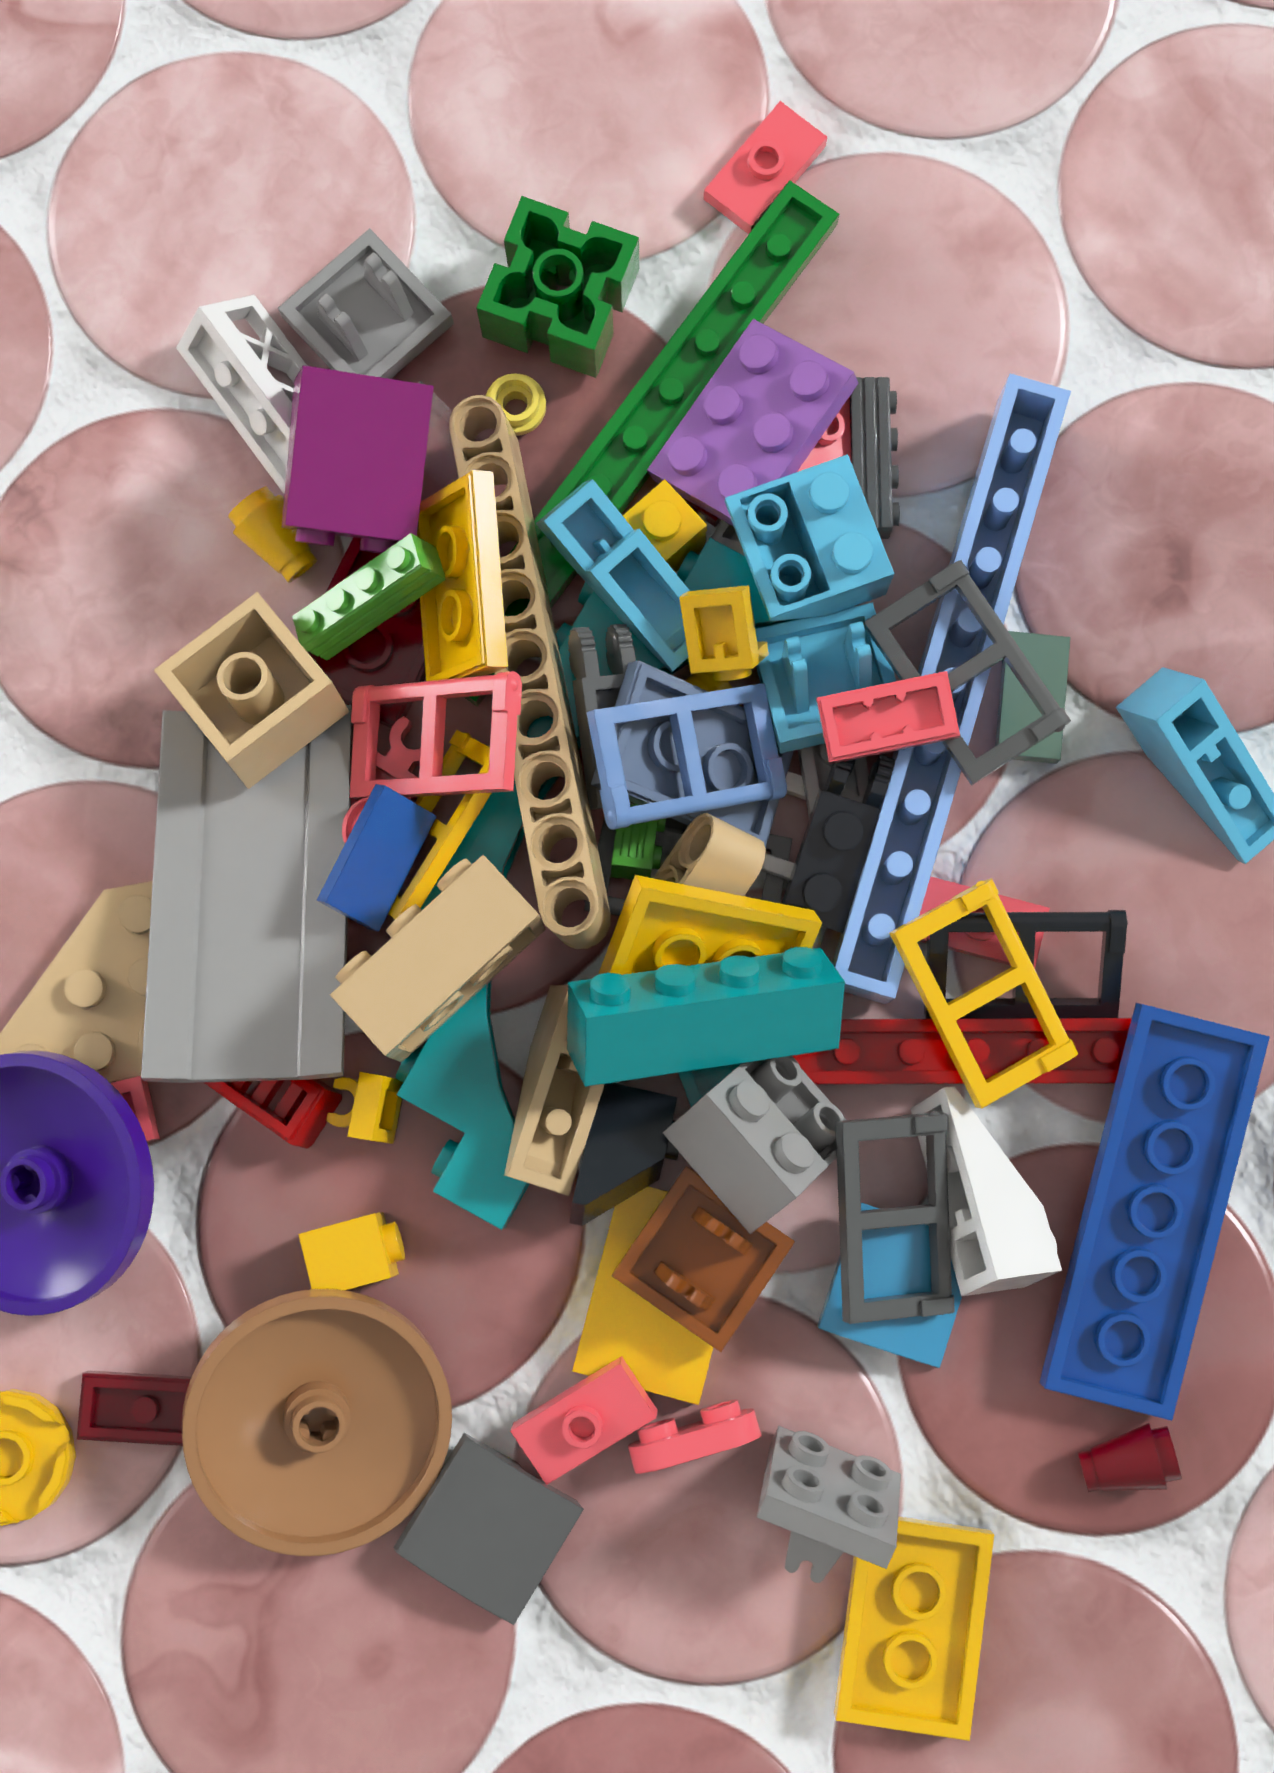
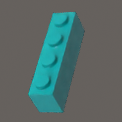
[567,947,845,1087]

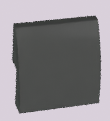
[393,1433,584,1625]

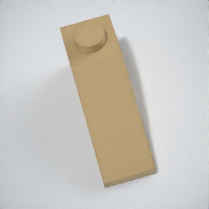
[504,985,605,1196]

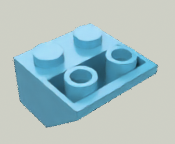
[725,454,894,621]

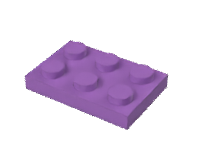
[647,319,859,527]

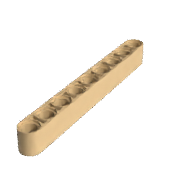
[449,395,611,949]

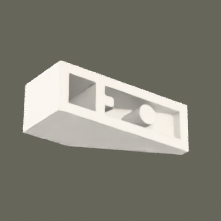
[910,1086,1062,1297]

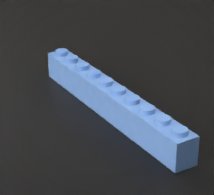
[832,373,1071,1004]

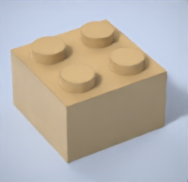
[154,592,350,789]

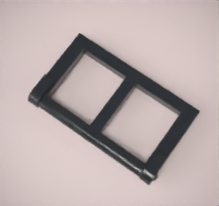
[924,910,1128,1019]

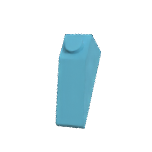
[1116,667,1274,864]

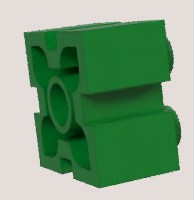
[476,196,639,378]

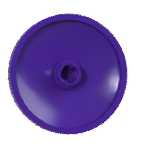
[0,1050,154,1316]

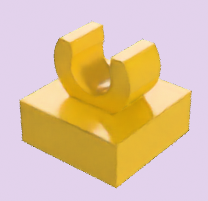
[327,1072,403,1144]

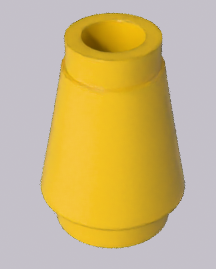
[228,486,317,583]

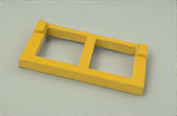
[388,730,492,919]
[889,878,1078,1109]

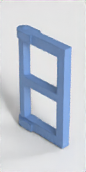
[586,683,787,830]

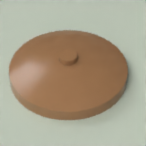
[182,1289,452,1556]

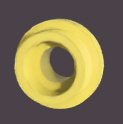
[486,373,546,436]

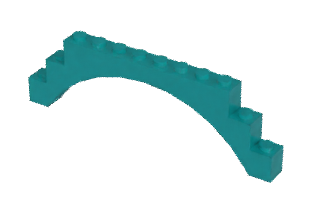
[394,537,802,1230]

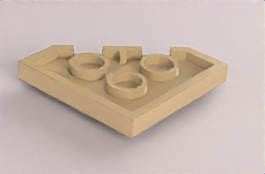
[0,881,153,1083]

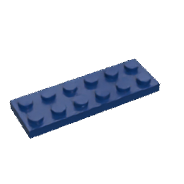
[1039,1003,1270,1421]

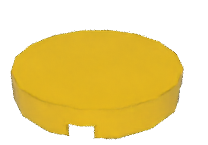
[0,1389,76,1526]

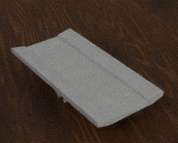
[141,705,353,1083]

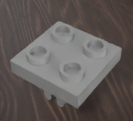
[278,228,454,379]
[757,1425,901,1583]

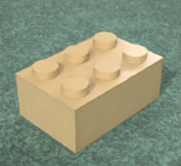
[330,855,546,1062]

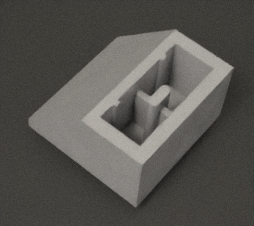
[663,1056,846,1234]

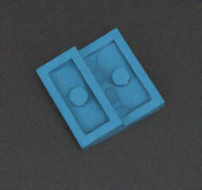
[817,1203,962,1368]

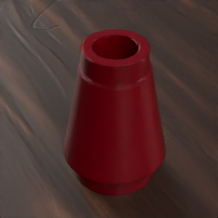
[1078,1423,1182,1492]

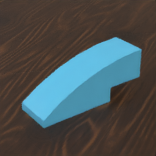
[536,479,690,671]

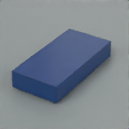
[317,784,437,932]

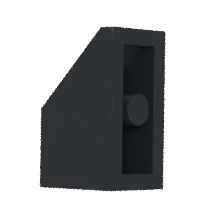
[569,1083,679,1226]

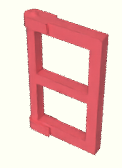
[349,671,522,800]

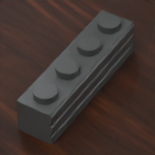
[850,377,900,539]

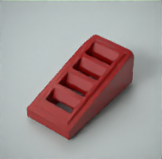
[203,1079,342,1149]

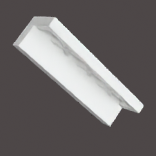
[176,295,307,494]

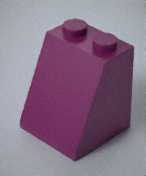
[282,365,434,554]

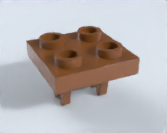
[611,1166,795,1352]

